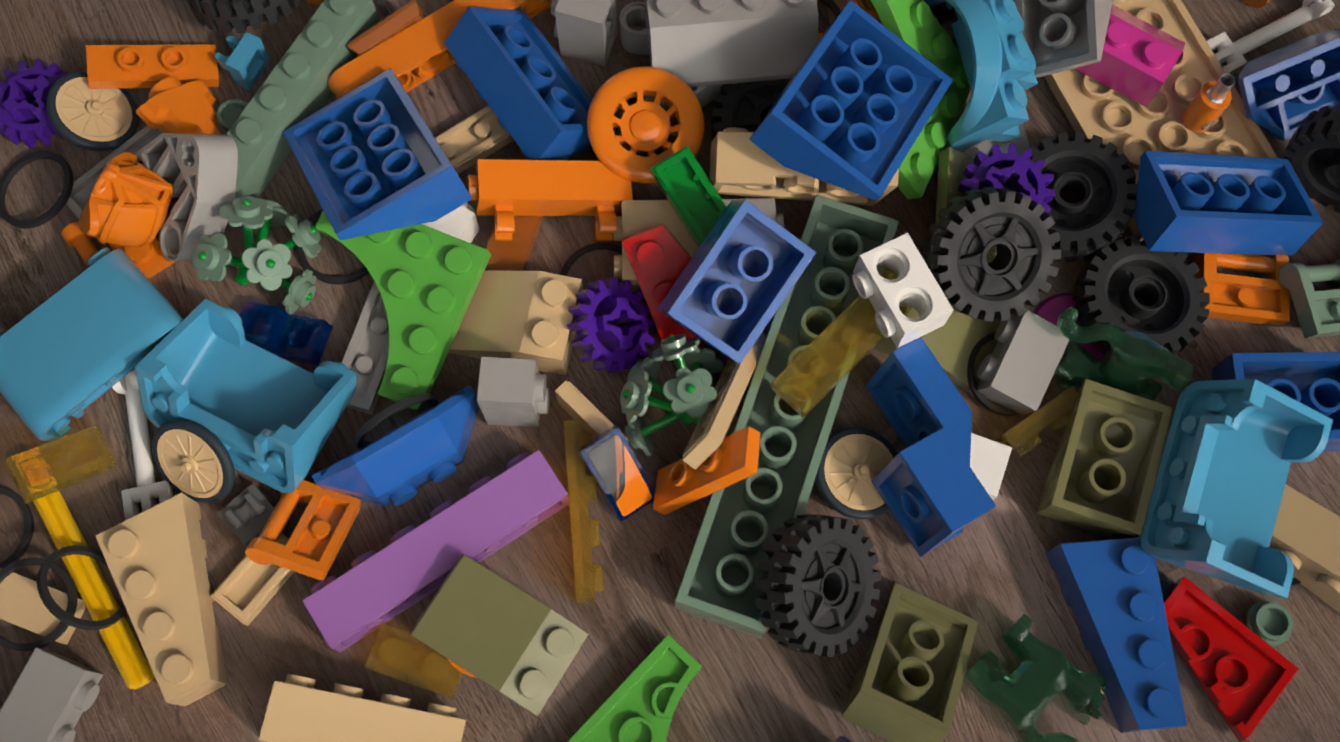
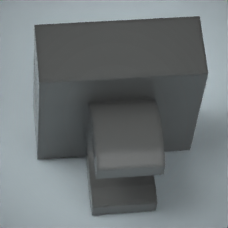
[217,483,275,546]

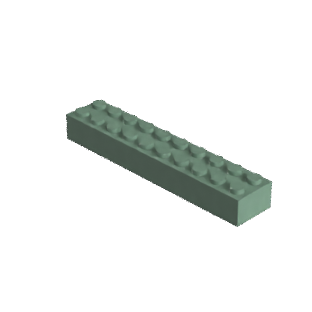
[675,195,899,639]

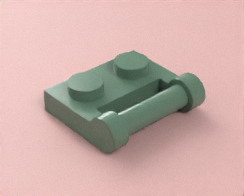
[1279,259,1340,339]

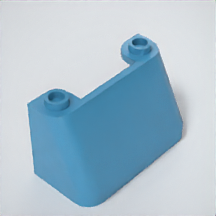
[0,248,185,443]
[135,298,357,493]
[1140,379,1333,599]

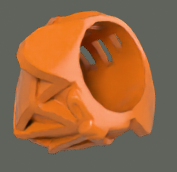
[78,152,173,247]

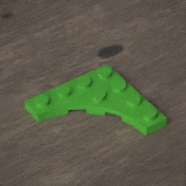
[870,0,971,200]
[315,210,491,413]
[568,634,702,742]

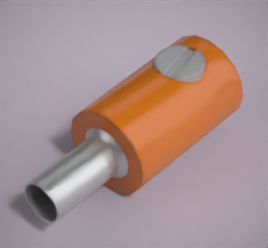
[1182,73,1235,133]

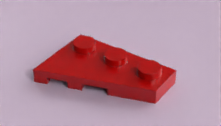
[622,222,708,347]
[1163,576,1299,742]

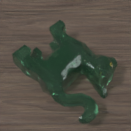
[1055,308,1194,401]
[963,614,1107,742]

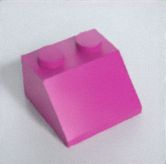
[1074,5,1186,108]

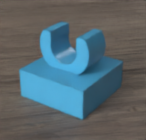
[215,32,270,91]

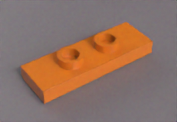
[86,44,219,89]
[653,426,760,515]

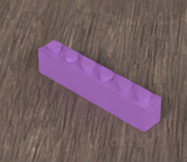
[302,450,571,652]

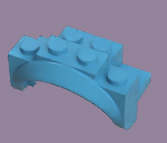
[924,0,1038,152]

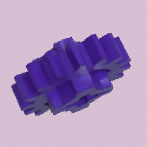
[0,60,69,148]
[958,143,1056,214]
[567,277,656,373]

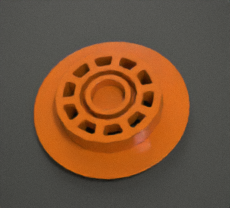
[587,66,705,183]

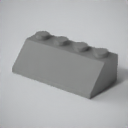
[645,0,818,87]

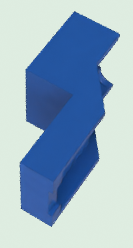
[865,337,996,557]

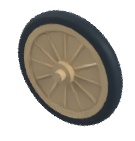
[46,72,139,151]
[152,419,235,503]
[815,427,897,519]

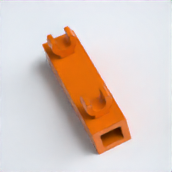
[467,159,633,241]

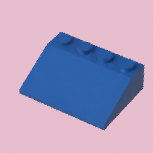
[749,0,953,201]
[283,68,472,240]

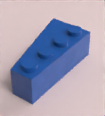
[1045,537,1187,733]

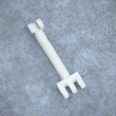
[1207,0,1335,75]
[112,369,173,520]

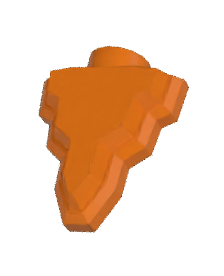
[136,76,222,134]

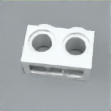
[853,233,953,348]

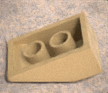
[448,270,583,376]

